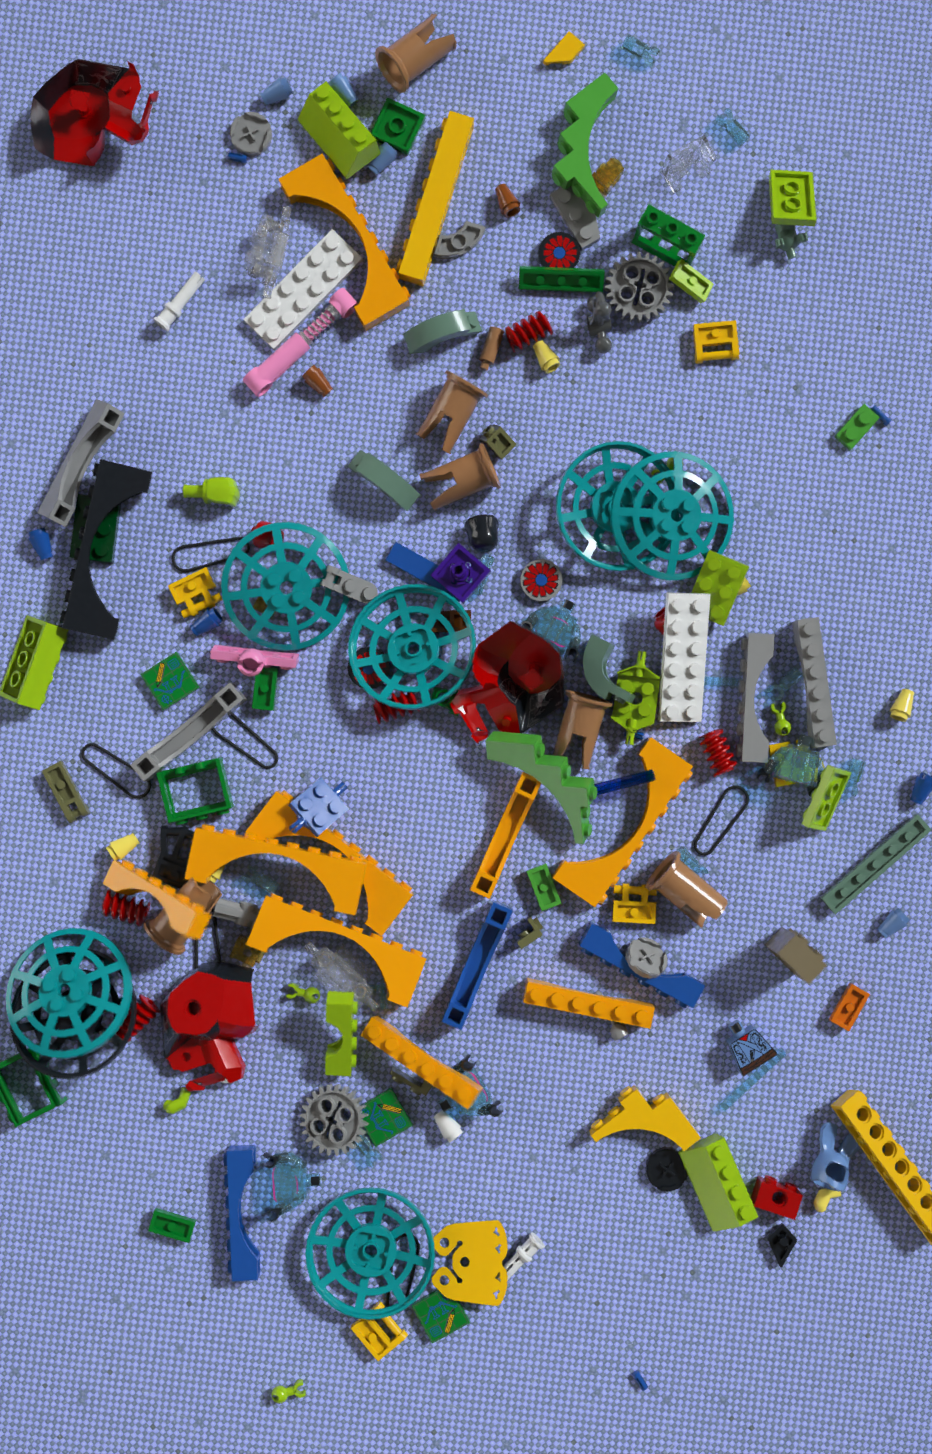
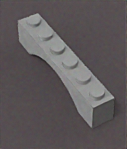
[37,399,125,527]
[792,617,837,748]
[735,633,775,763]
[130,682,247,781]

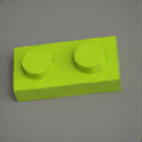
[669,259,714,303]

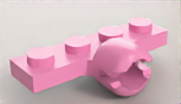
[210,645,299,677]

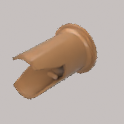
[375,14,457,93]
[416,370,488,454]
[420,442,501,511]
[553,690,613,770]
[645,850,728,928]
[144,878,222,955]

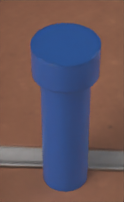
[871,405,892,426]

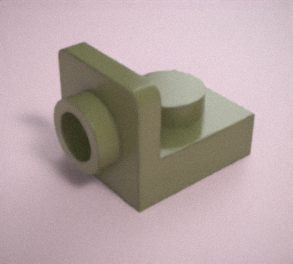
[479,424,517,460]
[516,915,543,949]

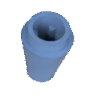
[329,73,359,108]
[260,77,293,106]
[368,142,398,176]
[877,908,910,938]

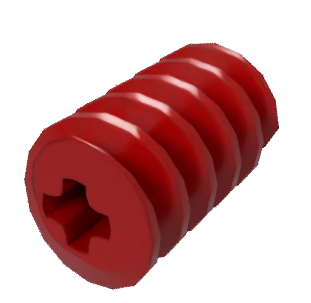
[505,311,553,353]
[373,691,420,724]
[697,729,737,777]
[102,889,151,927]
[116,994,160,1042]

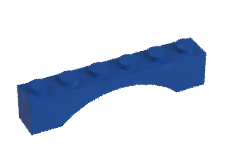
[442,900,513,1030]
[578,921,705,1008]
[223,1145,261,1281]

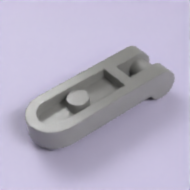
[320,565,378,604]

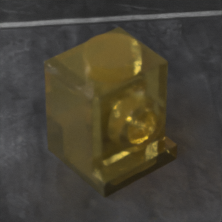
[592,158,624,196]
[229,935,265,967]

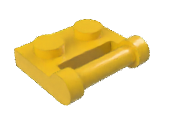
[693,320,739,364]
[351,1301,408,1361]

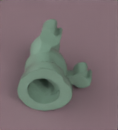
[775,224,808,260]

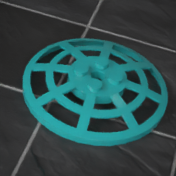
[556,441,680,571]
[610,451,734,581]
[221,522,349,651]
[348,584,476,710]
[6,928,133,1059]
[305,1187,435,1320]

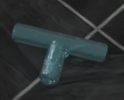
[362,983,389,1009]

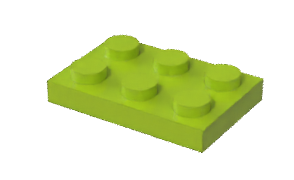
[769,170,816,226]
[691,550,750,626]
[802,765,851,831]

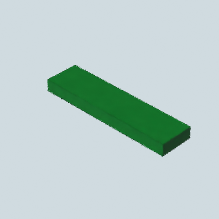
[518,266,605,293]

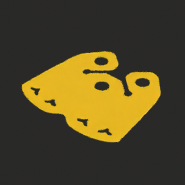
[431,1220,508,1306]

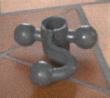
[587,292,612,354]

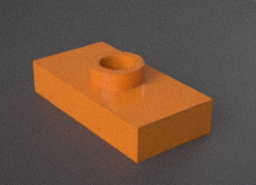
[829,982,870,1031]

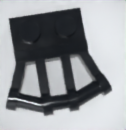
[152,825,194,889]

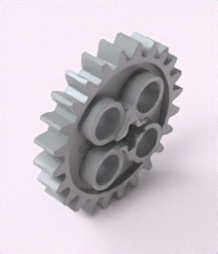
[604,252,674,323]
[300,1084,369,1156]

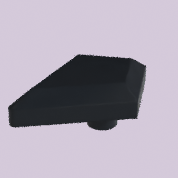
[767,1223,797,1268]

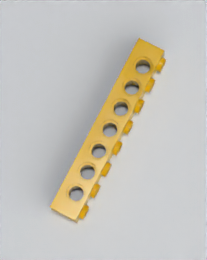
[830,1090,932,1245]

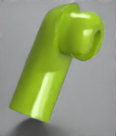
[163,1087,191,1114]

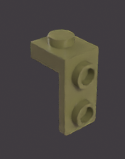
[389,1066,436,1096]

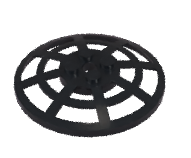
[10,949,137,1079]

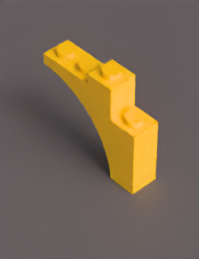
[589,1085,701,1151]

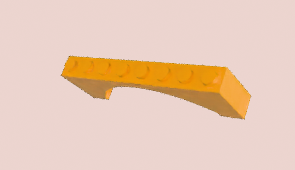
[278,153,411,331]
[552,737,693,907]
[245,790,414,936]
[185,824,367,915]
[246,893,426,1008]

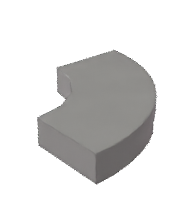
[433,221,486,259]

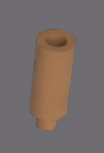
[479,326,504,371]

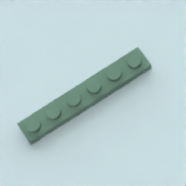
[820,814,932,915]

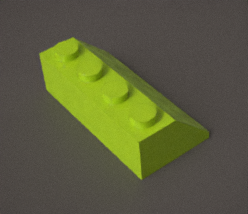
[298,81,381,179]
[0,615,68,710]
[678,1133,758,1232]

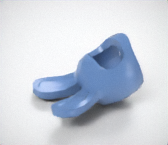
[810,1122,860,1192]

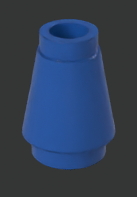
[28,527,53,560]
[190,607,223,636]
[910,772,932,805]

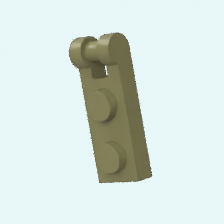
[42,761,90,823]

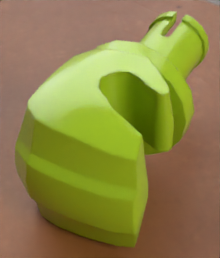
[183,477,240,507]

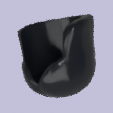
[464,514,499,553]

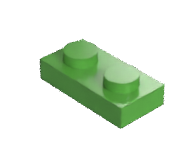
[834,404,880,451]
[526,863,562,911]

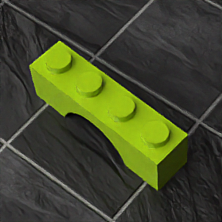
[325,991,358,1076]

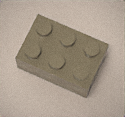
[765,927,827,984]

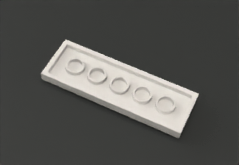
[243,229,363,351]
[658,592,710,722]

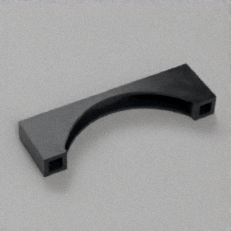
[60,459,152,640]

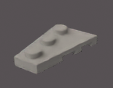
[550,186,600,251]

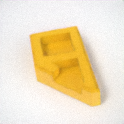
[543,31,585,66]

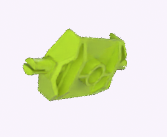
[611,651,661,745]

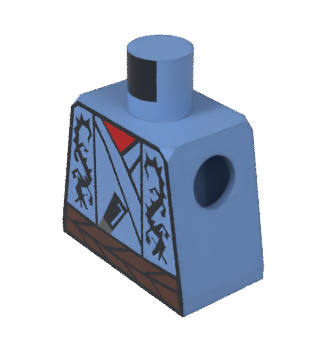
[726,1020,778,1077]

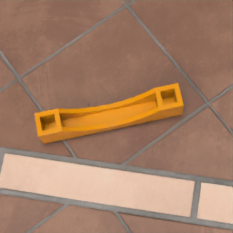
[470,772,541,899]
[102,860,211,939]
[523,978,655,1029]
[361,1015,483,1109]

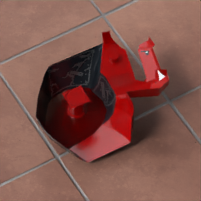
[30,59,159,166]
[450,621,564,744]
[160,962,260,1092]

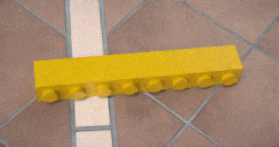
[396,111,474,287]

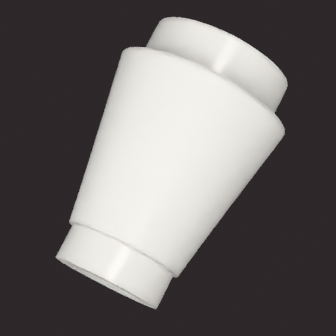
[433,1110,463,1143]

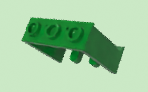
[631,204,706,267]
[156,757,234,825]
[0,1043,68,1127]

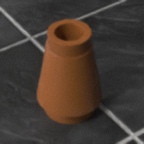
[495,184,520,218]
[302,365,333,397]

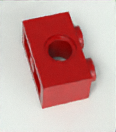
[751,1175,803,1220]

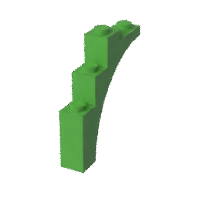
[551,73,619,218]
[485,731,597,844]

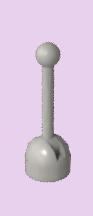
[594,991,629,1041]

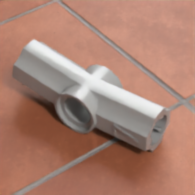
[212,898,260,927]

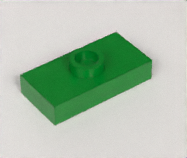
[252,667,279,711]
[148,1208,197,1243]

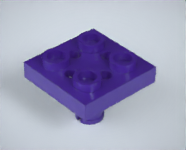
[431,543,491,604]

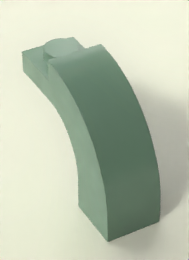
[403,309,482,354]
[347,450,420,512]
[583,634,635,704]

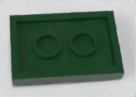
[69,494,121,563]

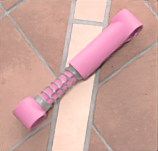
[243,287,359,397]

